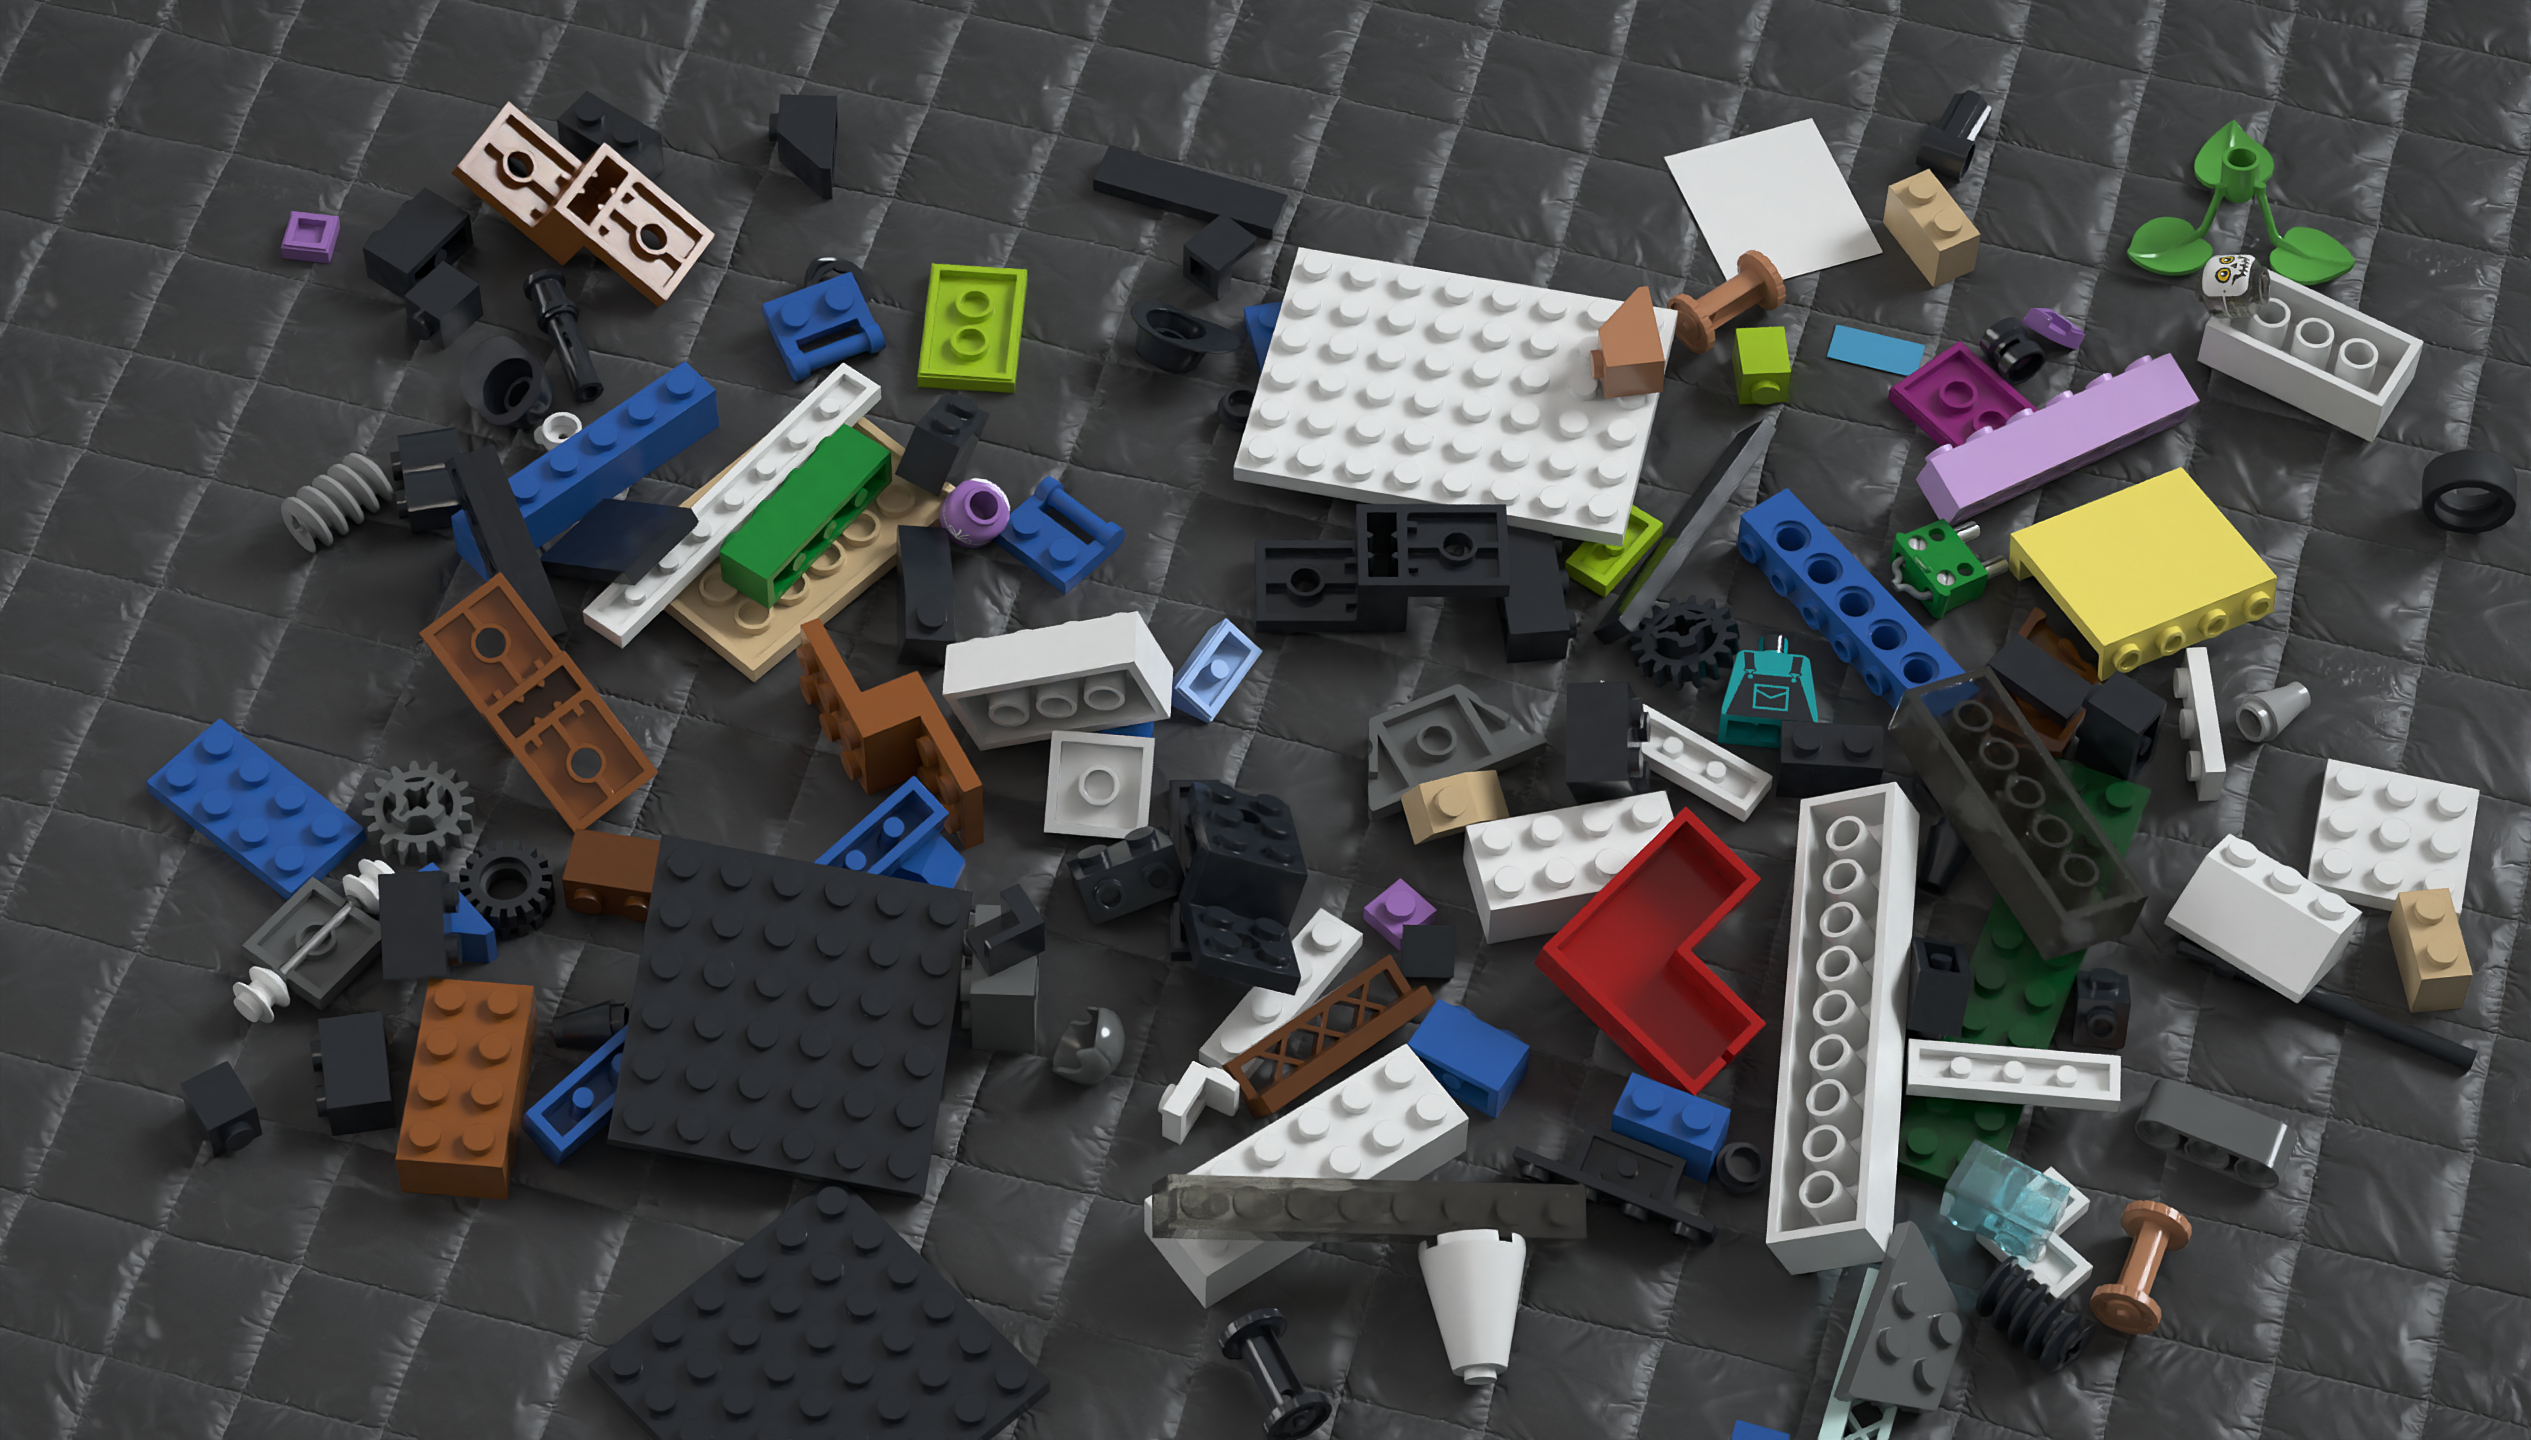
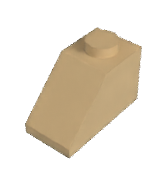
[1400,770,1510,845]

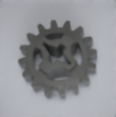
[362,761,476,866]

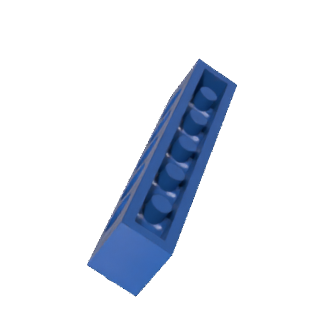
[1737,488,1978,743]

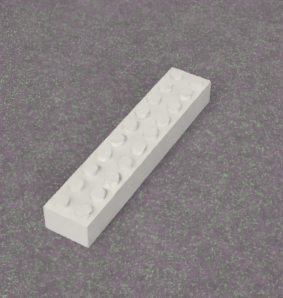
[1766,782,1920,1275]

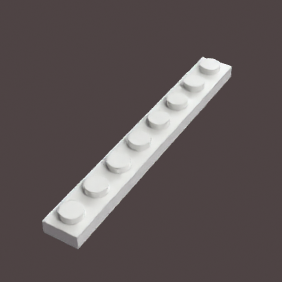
[583,363,881,648]

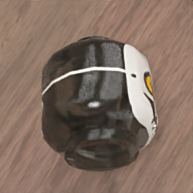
[2194,255,2270,319]

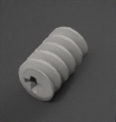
[281,453,395,554]

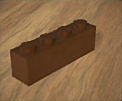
[562,828,660,922]

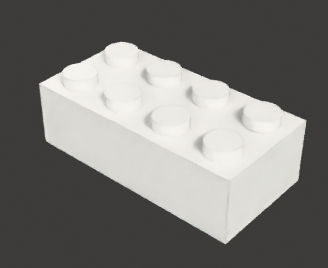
[2197,262,2424,442]
[942,611,1173,751]
[1463,791,1674,944]

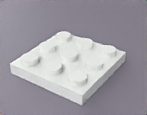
[2307,759,2480,921]

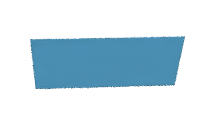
[1827,324,1925,376]

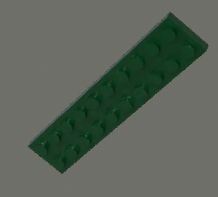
[1897,757,2151,1205]

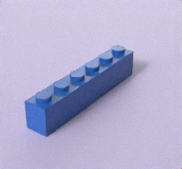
[451,361,719,582]

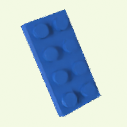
[146,718,367,900]

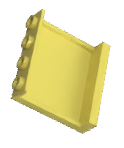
[2009,467,2277,681]

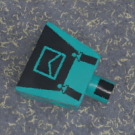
[1717,634,1818,748]

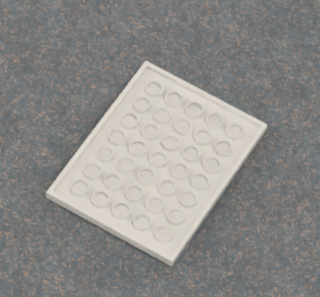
[1234,247,1678,547]

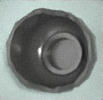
[1052,1007,1125,1085]

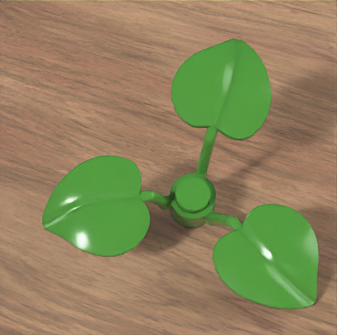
[2127,120,2355,285]

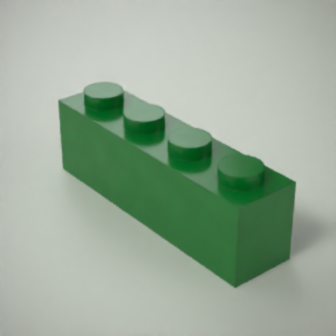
[719,423,892,609]

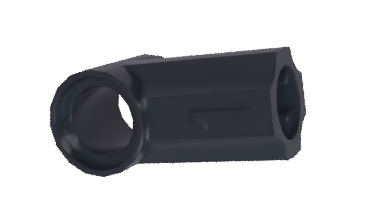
[1916,90,1992,181]

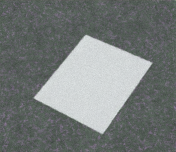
[1664,118,1883,281]

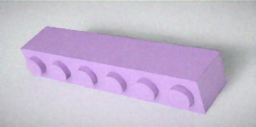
[1916,353,2200,526]

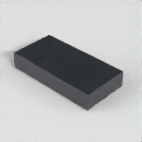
[1985,633,2093,729]

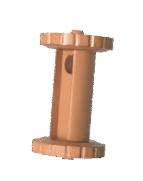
[1666,250,1786,354]
[2090,1200,2192,1335]

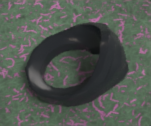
[803,257,871,305]

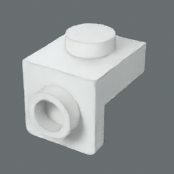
[1158,1061,1239,1145]

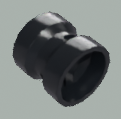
[1979,317,2046,385]

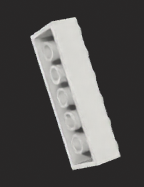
[1144,1044,1469,1309]

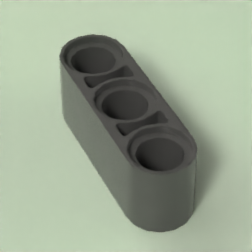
[2135,1079,2297,1189]

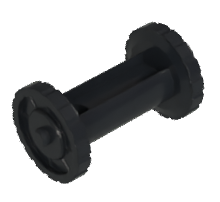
[1218,1308,1332,1440]

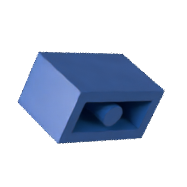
[1407,999,1530,1119]
[1610,1072,1731,1184]

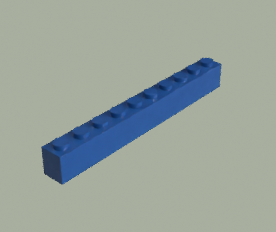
[522,776,949,1167]

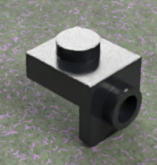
[2072,968,2131,1049]

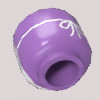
[939,478,1010,549]

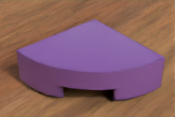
[2022,308,2086,349]

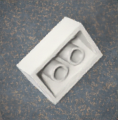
[2164,833,2362,1003]

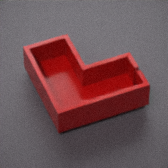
[1534,807,1766,1097]

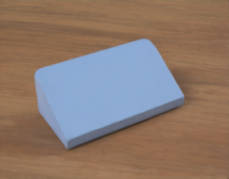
[1171,618,1263,723]

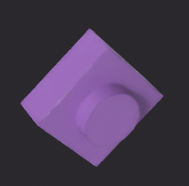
[1363,878,1437,951]

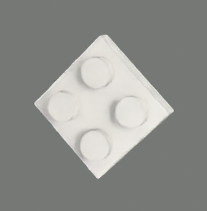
[1044,730,1155,839]

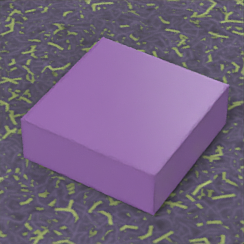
[281,211,340,264]

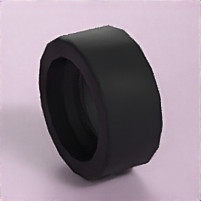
[2422,449,2517,534]

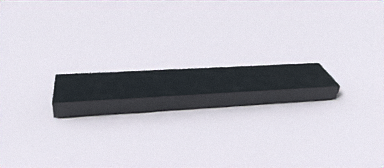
[1593,419,1777,645]

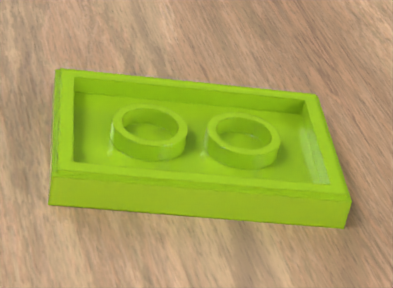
[917,263,1028,393]

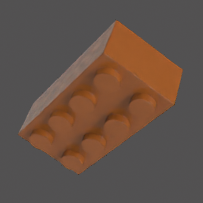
[395,978,539,1200]

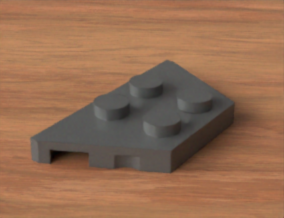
[1368,683,1547,823]
[1834,1221,1968,1415]

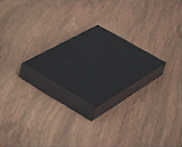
[540,498,699,586]

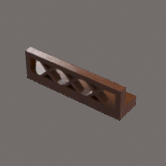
[1221,954,1436,1119]

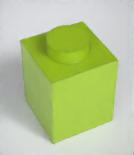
[1732,326,1791,405]

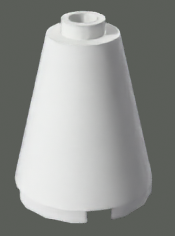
[1418,1229,1526,1385]

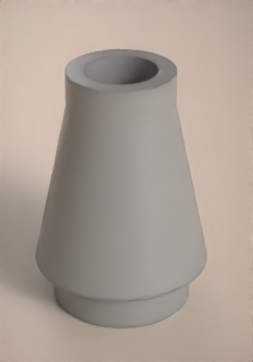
[2236,682,2311,742]

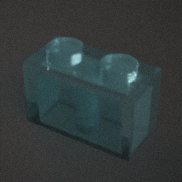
[1940,1139,2071,1262]

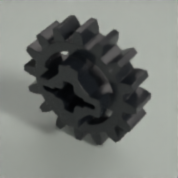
[1630,595,1741,691]

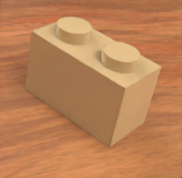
[1883,169,1981,288]
[2388,888,2473,1013]

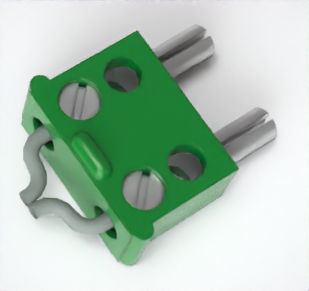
[1889,518,2008,619]

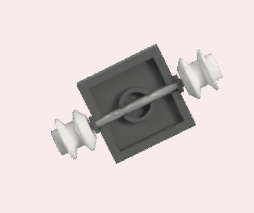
[233,859,395,1023]

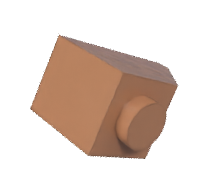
[1589,286,1665,399]

